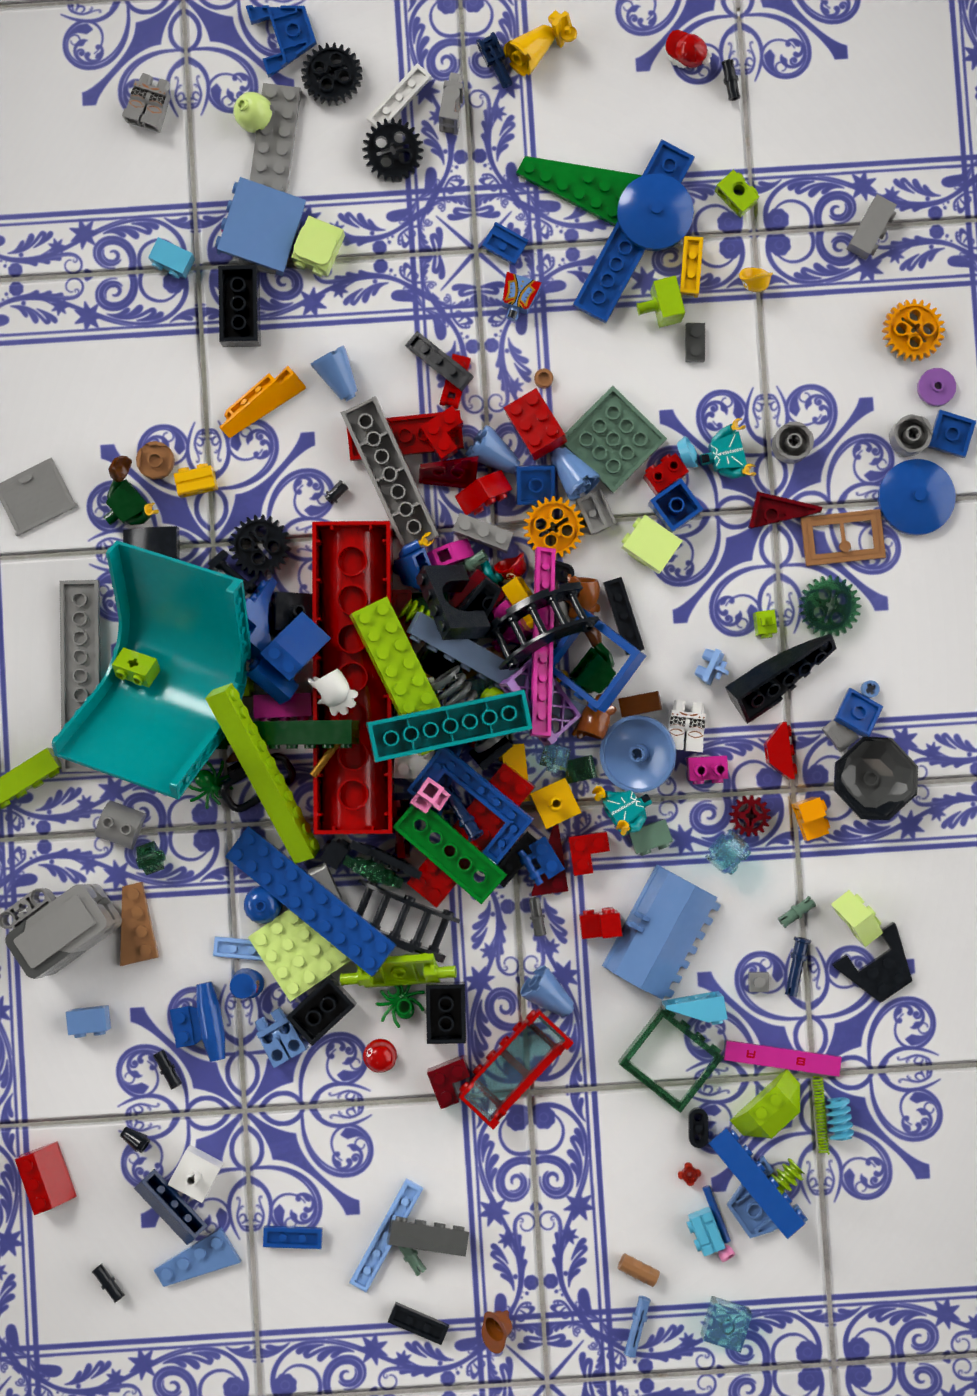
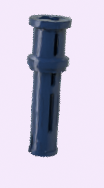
[444,785,484,842]
[785,936,811,997]

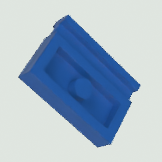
[482,222,528,266]

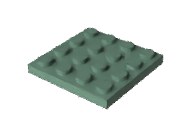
[563,386,667,493]

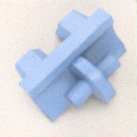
[695,649,729,686]

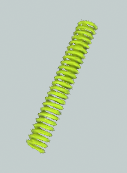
[812,1076,830,1155]

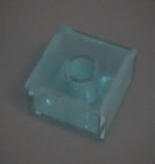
[701,1296,752,1353]

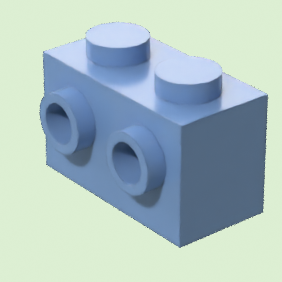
[66,1005,111,1038]

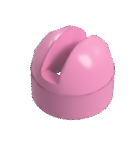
[718,1245,735,1262]

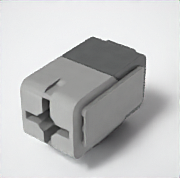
[0,884,122,979]

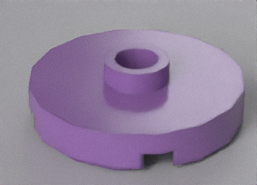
[917,368,956,406]

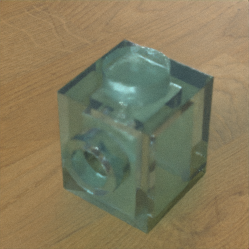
[539,744,571,773]

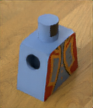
[502,272,542,321]

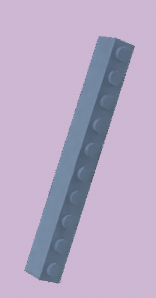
[406,611,585,726]

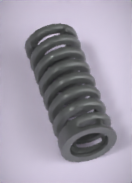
[430,665,505,753]

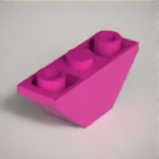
[427,538,474,565]

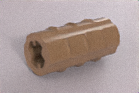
[617,1253,660,1287]

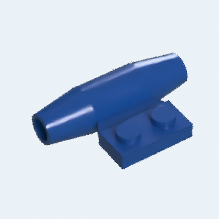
[170,981,225,1062]

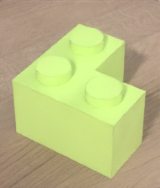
[831,890,883,947]

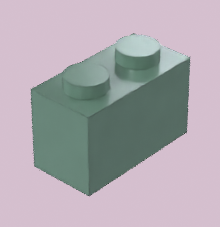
[628,819,673,856]

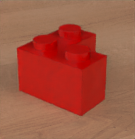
[420,405,463,461]
[455,470,513,516]
[568,831,610,876]
[579,907,622,939]

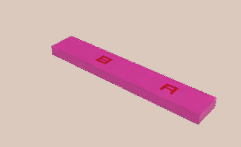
[723,1040,842,1077]

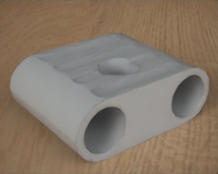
[822,719,859,752]

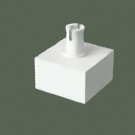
[168,1145,224,1203]

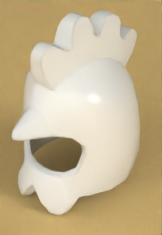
[308,669,359,716]

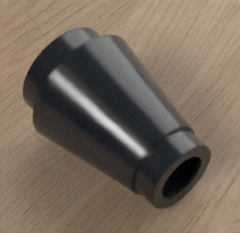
[120,1127,150,1153]

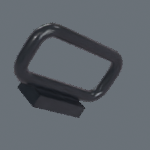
[220,753,296,812]

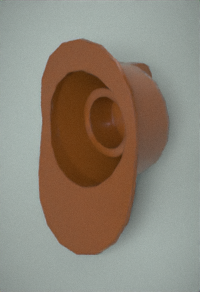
[482,1310,513,1354]

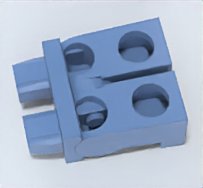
[255,1007,309,1068]

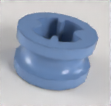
[861,680,880,698]

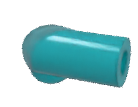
[480,561,504,584]

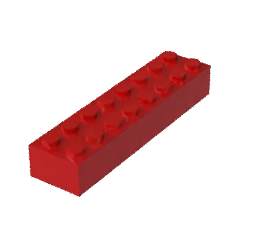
[407,762,536,908]

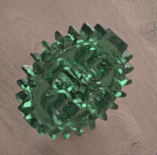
[798,575,862,637]
[342,855,404,888]

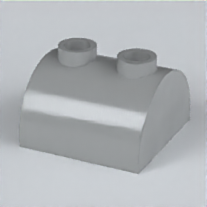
[95,800,147,850]

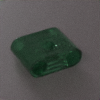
[562,755,597,784]

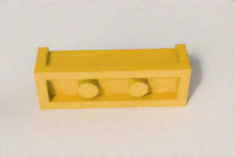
[680,236,703,298]

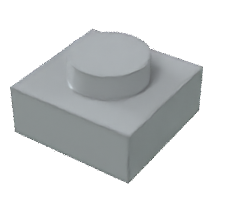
[748,972,769,992]

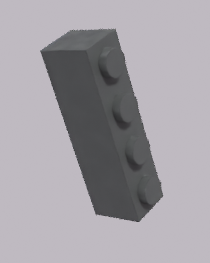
[387,1216,469,1257]

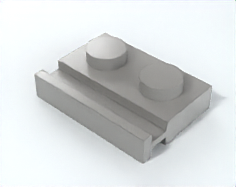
[576,489,617,535]

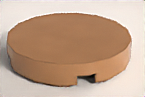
[136,441,175,480]

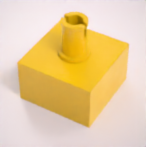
[530,778,581,829]

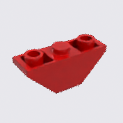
[764,722,797,779]

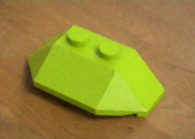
[730,1069,800,1139]

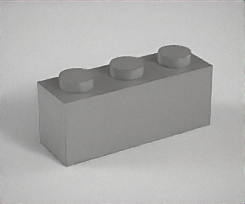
[846,194,897,260]
[453,513,514,554]

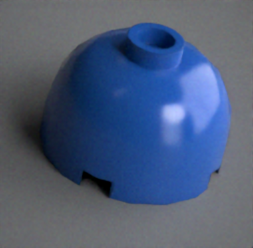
[244,886,282,924]

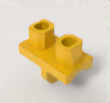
[548,10,577,48]

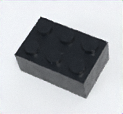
[286,975,357,1046]
[426,982,466,1044]

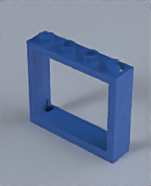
[553,609,646,713]

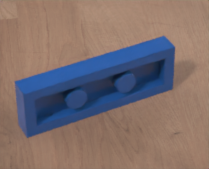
[263,1225,323,1249]

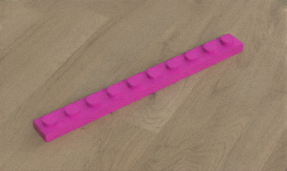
[530,547,556,738]

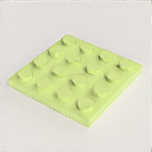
[248,909,351,1002]

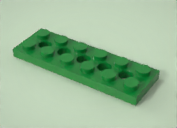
[393,805,507,904]

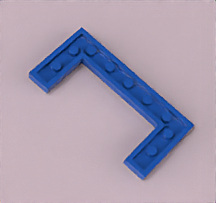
[407,747,534,864]

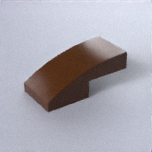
[618,691,662,717]

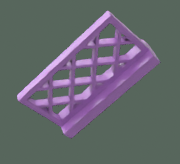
[499,658,581,745]

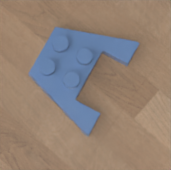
[727,1156,808,1238]

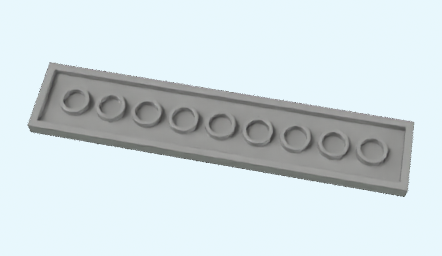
[238,83,301,274]
[60,580,101,772]

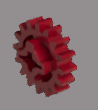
[728,795,771,837]

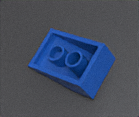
[260,611,331,681]

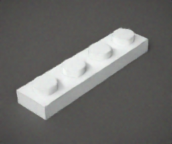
[367,63,432,129]

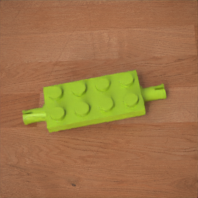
[340,953,457,988]

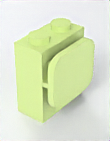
[291,215,345,277]
[621,515,683,574]

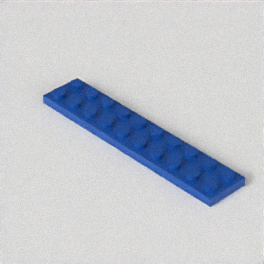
[573,139,695,324]
[225,826,397,977]

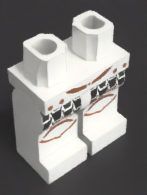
[667,700,706,753]

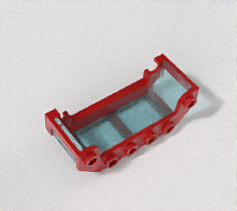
[459,1008,574,1130]

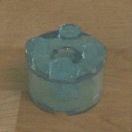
[705,829,751,875]

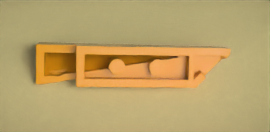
[219,366,306,438]

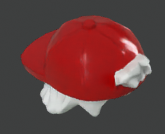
[665,30,712,68]

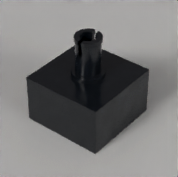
[271,592,313,632]

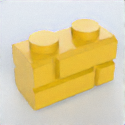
[173,463,218,498]

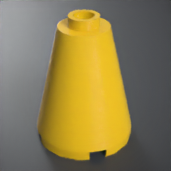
[503,25,555,76]

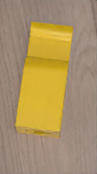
[501,576,533,629]

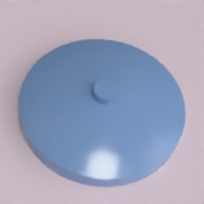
[600,715,676,793]

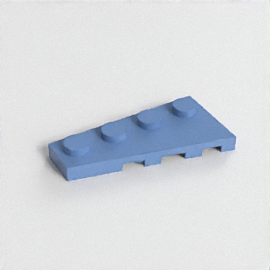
[154,1227,241,1287]

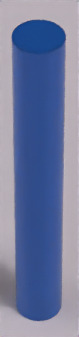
[702,1185,731,1243]

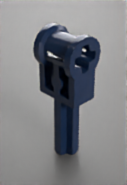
[476,32,512,89]

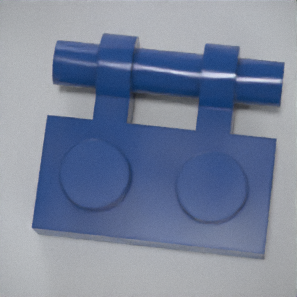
[517,836,565,886]

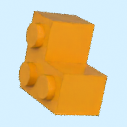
[791,797,830,841]

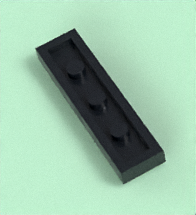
[405,331,474,392]
[603,577,645,656]

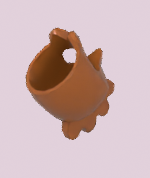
[565,574,600,618]
[572,694,617,740]

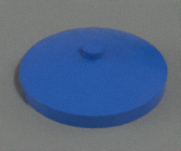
[617,174,694,251]
[878,459,956,536]

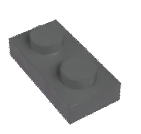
[685,323,705,362]

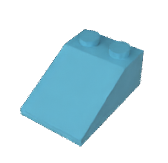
[662,991,728,1025]

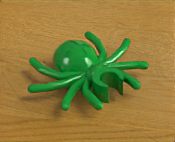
[188,760,233,809]
[375,984,425,1028]

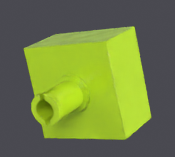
[636,275,685,328]

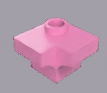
[409,777,451,814]

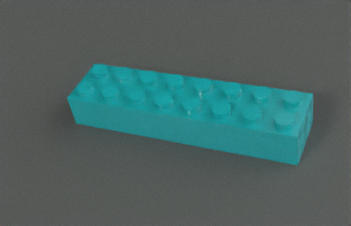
[366,690,533,762]

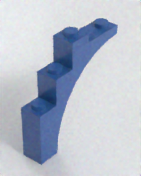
[246,577,299,705]

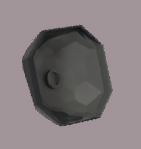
[834,737,918,820]

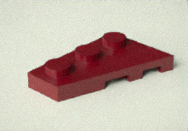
[419,456,478,489]
[392,800,410,858]

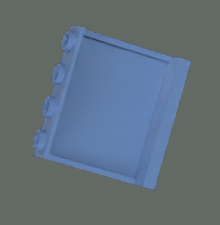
[215,177,306,276]

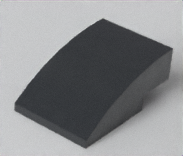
[123,526,180,560]

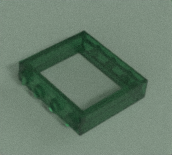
[618,1006,724,1113]

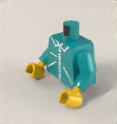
[700,418,756,479]
[592,786,652,837]

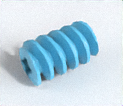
[825,1097,854,1141]

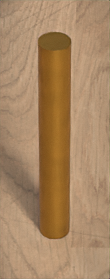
[310,744,340,778]

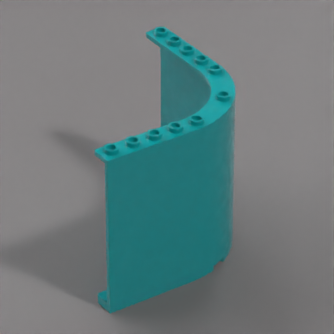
[52,540,251,800]

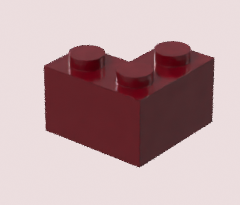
[427,1055,470,1109]

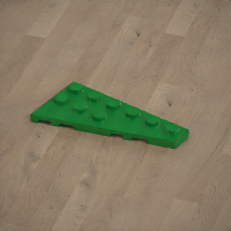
[516,156,642,226]

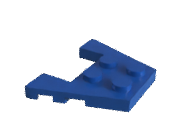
[246,5,317,78]

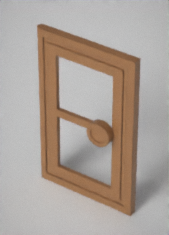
[800,509,886,566]

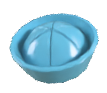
[677,436,698,468]

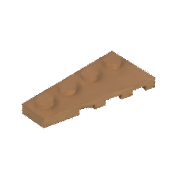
[120,882,159,966]

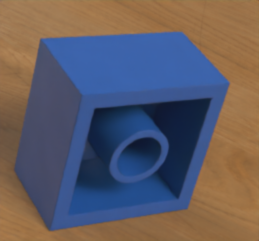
[648,478,704,533]

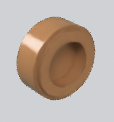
[534,368,553,389]

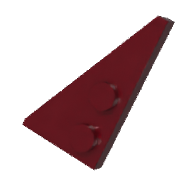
[748,492,823,529]
[531,824,568,896]

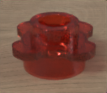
[678,1162,701,1186]

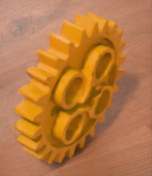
[882,299,945,362]
[522,496,585,557]

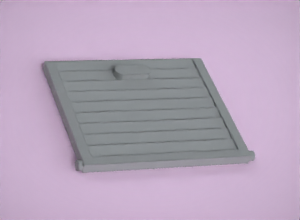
[0,458,78,536]

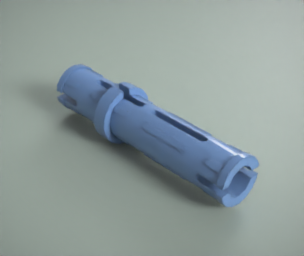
[624,1296,651,1358]

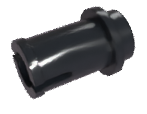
[324,480,349,504]

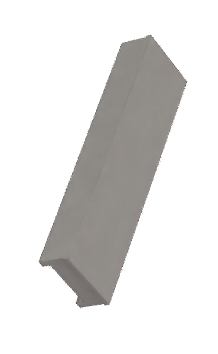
[340,396,440,548]

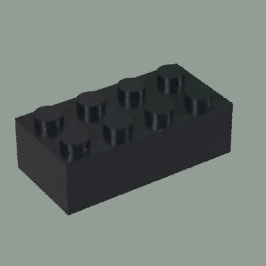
[218,265,261,347]

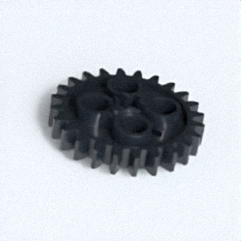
[301,42,363,106]
[362,118,424,183]
[229,514,292,577]

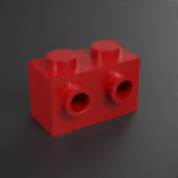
[643,453,689,496]

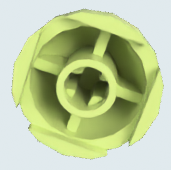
[233,92,272,133]

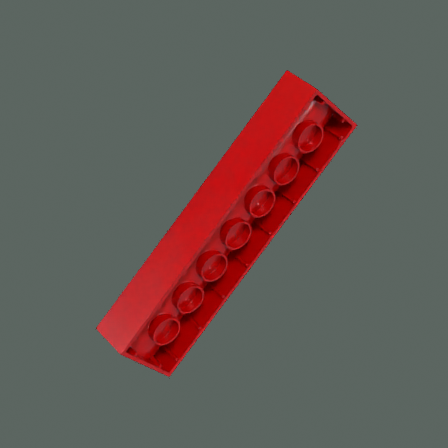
[312,521,395,834]

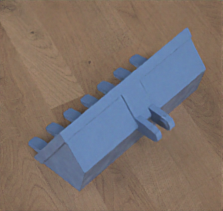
[602,864,721,1000]

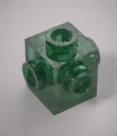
[136,841,166,875]

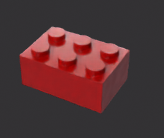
[503,388,567,461]

